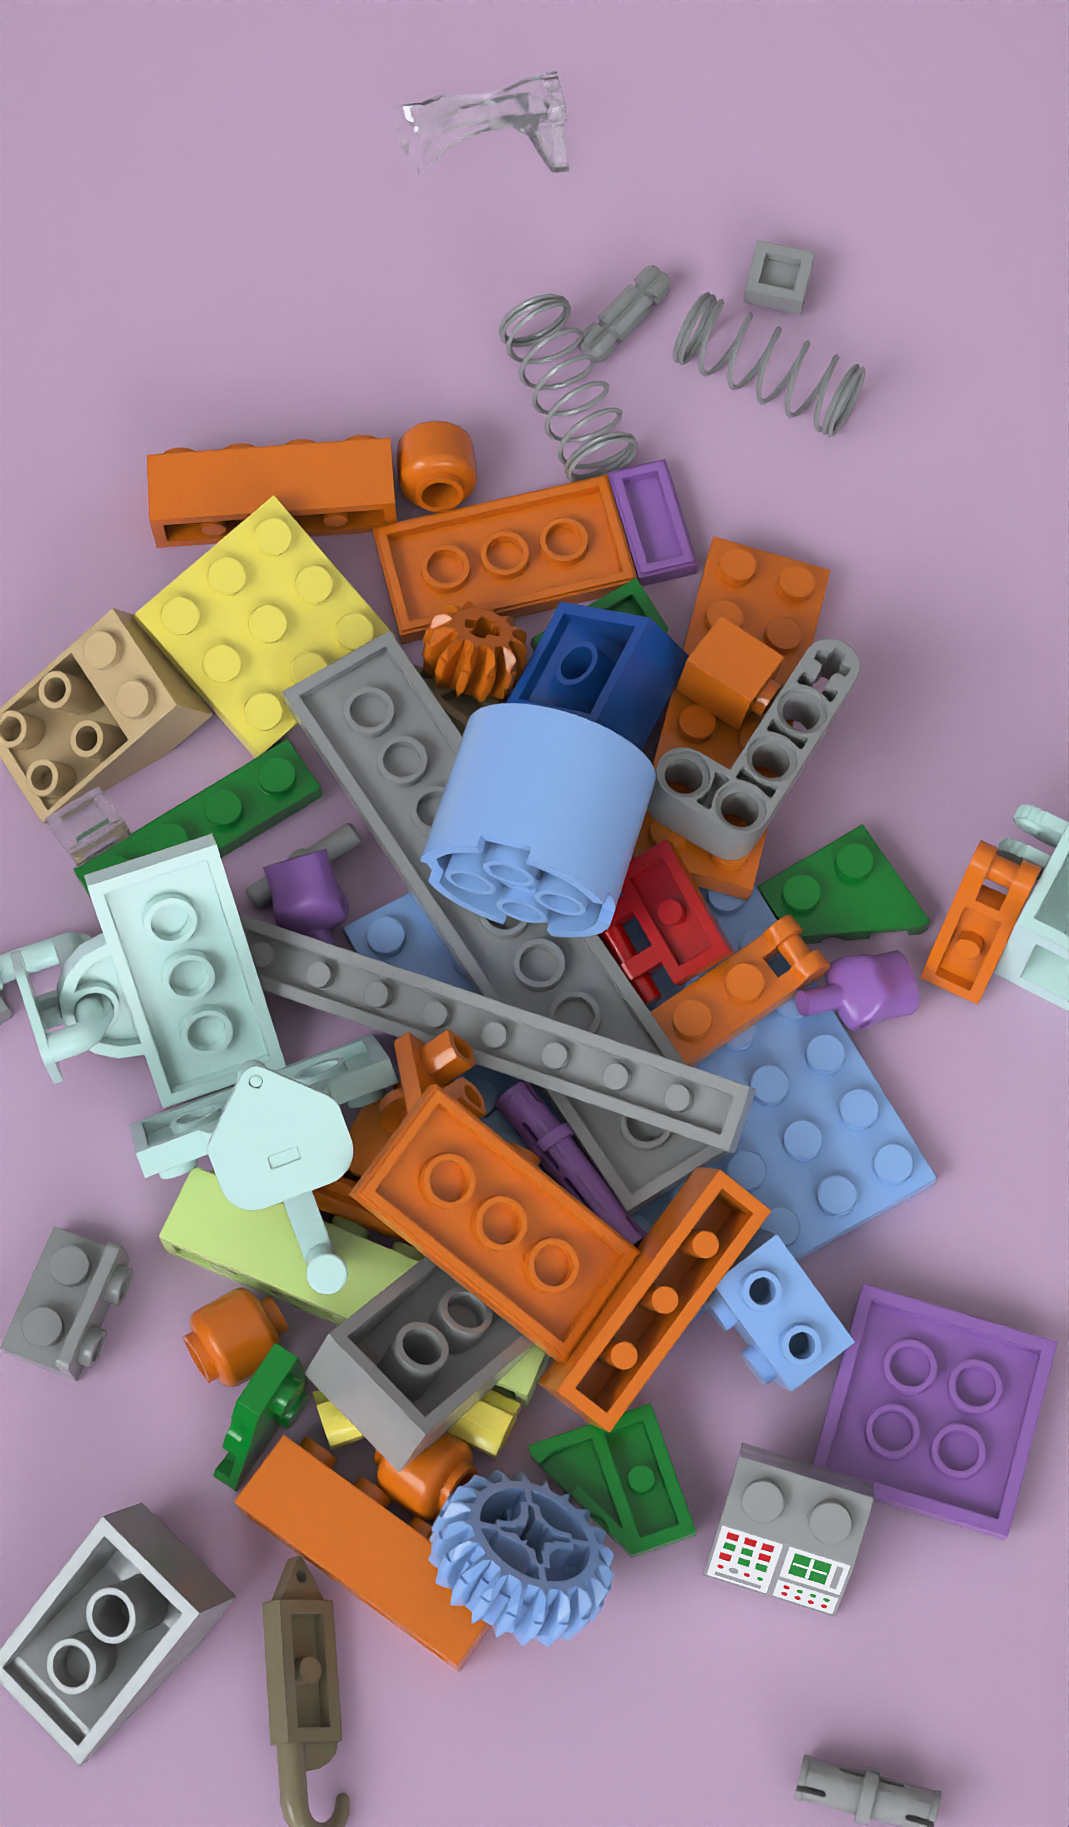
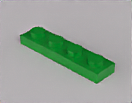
[73,739,322,900]

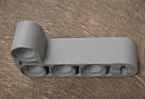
[647,638,860,860]

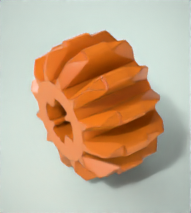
[422,601,528,703]

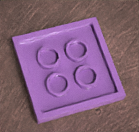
[812,1283,1058,1540]

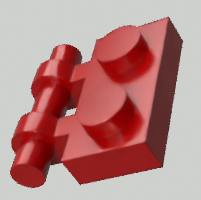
[597,839,735,1007]

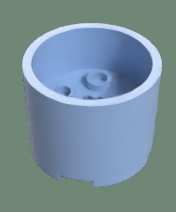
[420,703,656,938]

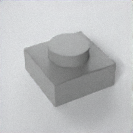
[743,240,815,315]

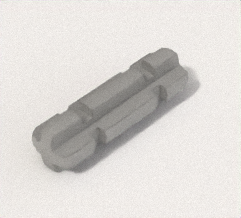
[578,265,671,363]

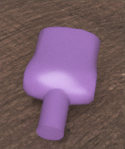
[263,848,349,946]
[795,950,919,1031]

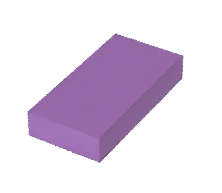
[607,459,698,586]

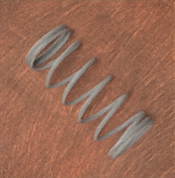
[673,291,866,438]
[499,294,638,482]

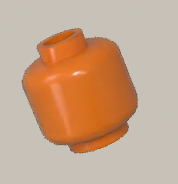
[396,420,477,512]
[183,1287,288,1387]
[374,1432,478,1521]

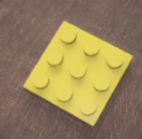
[132,495,396,758]

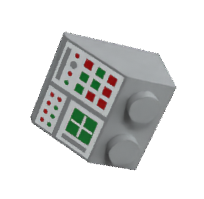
[703,1443,874,1617]

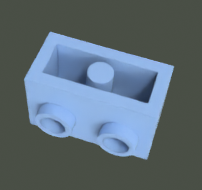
[704,1229,855,1392]

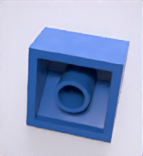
[507,601,689,751]

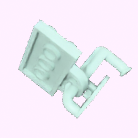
[0,834,286,1108]
[129,1033,398,1295]

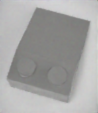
[304,1257,536,1473]
[0,1502,237,1766]

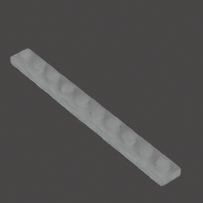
[238,913,756,1153]

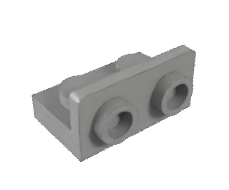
[0,1226,133,1381]

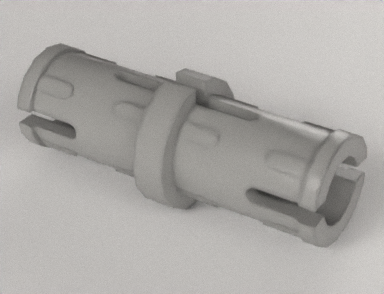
[794,1754,942,1827]

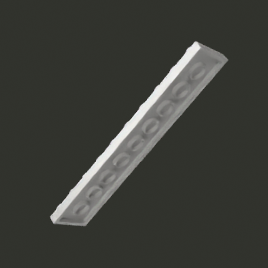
[282,630,739,1215]

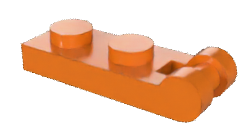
[920,840,1042,1005]
[650,915,831,1067]

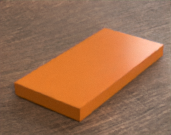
[372,474,638,644]
[349,1084,642,1362]

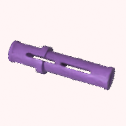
[495,1080,647,1248]

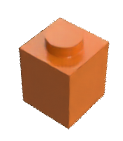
[676,615,784,731]

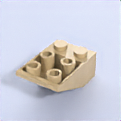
[0,608,213,824]

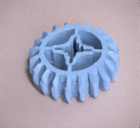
[428,1470,615,1647]

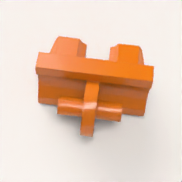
[378,1029,487,1134]

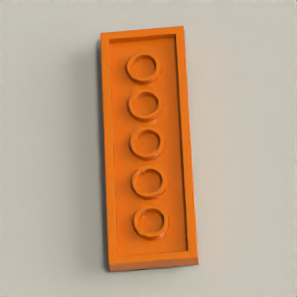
[631,536,831,901]

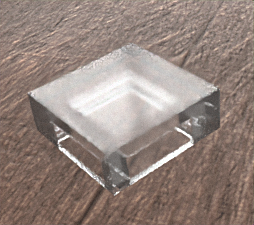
[45,786,132,868]

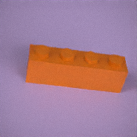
[147,435,397,548]
[537,1167,771,1433]
[234,1435,492,1672]

